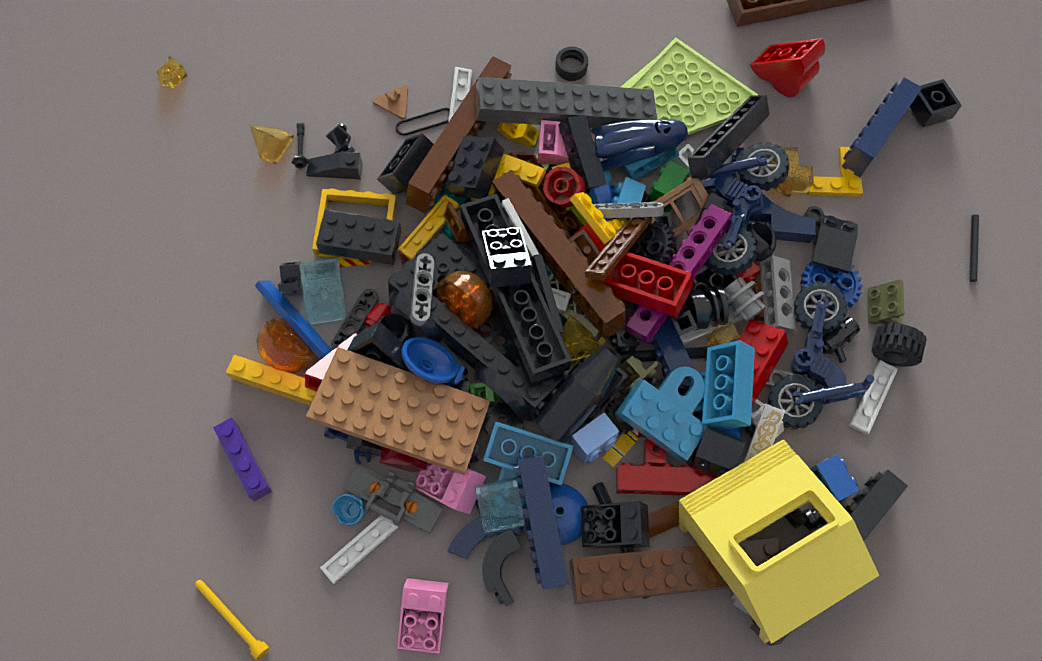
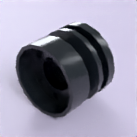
[686,286,729,331]

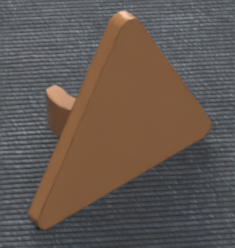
[373,85,408,119]

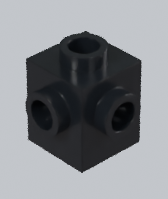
[611,326,640,355]

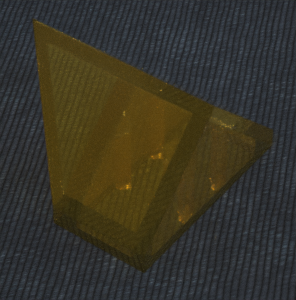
[250,125,294,164]
[560,314,599,361]

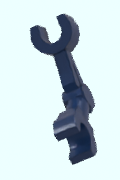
[324,427,371,465]

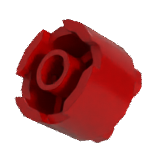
[543,167,585,208]

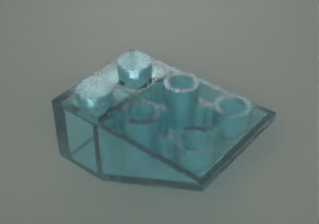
[300,258,347,324]

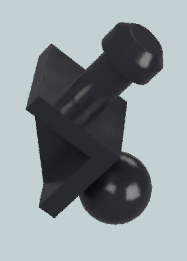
[326,124,356,153]

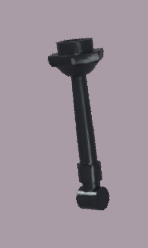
[291,122,309,169]

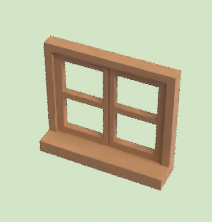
[651,176,719,250]

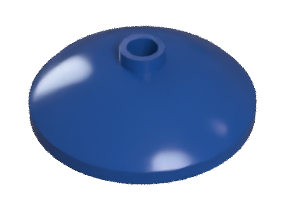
[401,337,458,383]
[549,484,588,545]

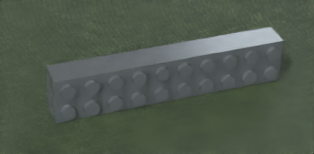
[475,77,657,128]

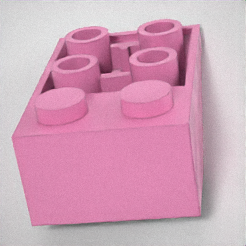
[537,120,594,165]
[415,463,486,514]
[397,578,449,654]

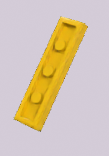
[398,195,460,260]

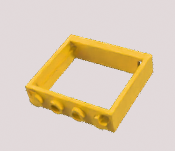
[312,188,397,260]

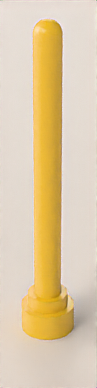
[195,580,270,661]

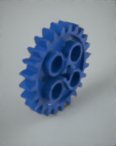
[800,260,863,311]

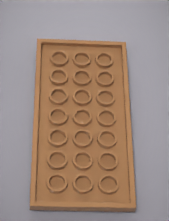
[306,347,490,475]

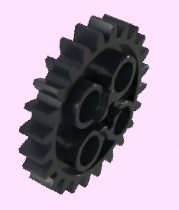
[627,221,677,265]

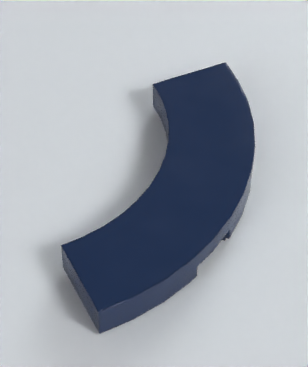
[447,512,527,559]

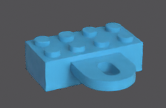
[685,340,755,430]
[615,367,707,461]
[483,421,574,513]

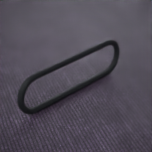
[395,107,450,136]

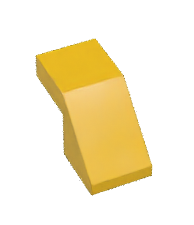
[497,122,540,147]

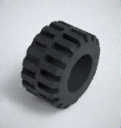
[871,323,927,367]

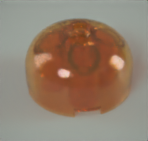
[437,271,493,329]
[256,318,316,373]

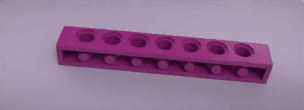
[626,204,732,344]

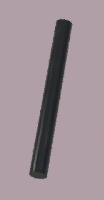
[969,214,979,282]

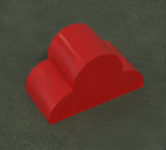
[750,38,825,97]

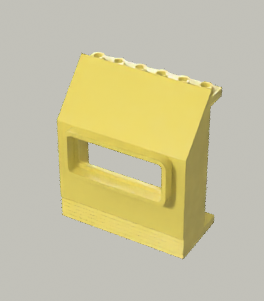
[679,440,880,644]

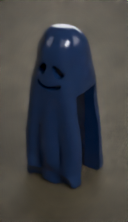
[593,119,688,171]

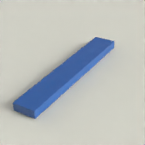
[255,280,333,360]

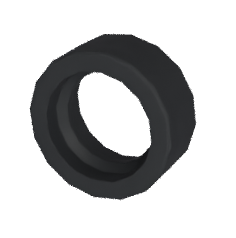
[556,46,588,81]

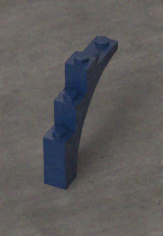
[730,147,816,243]

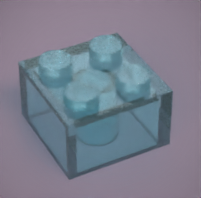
[475,478,525,534]

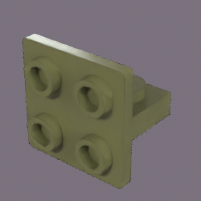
[868,279,905,324]
[618,356,659,395]

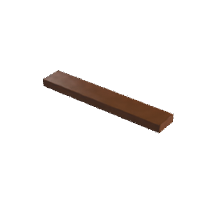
[585,217,652,281]

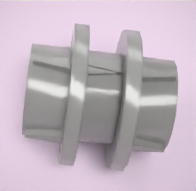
[724,277,766,322]

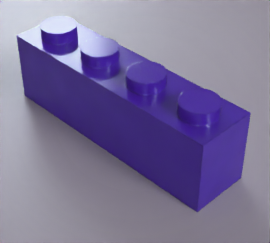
[213,418,272,502]

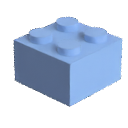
[570,413,619,464]

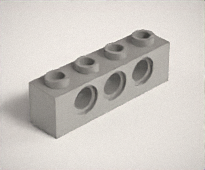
[760,255,796,334]

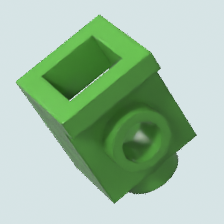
[469,383,500,404]

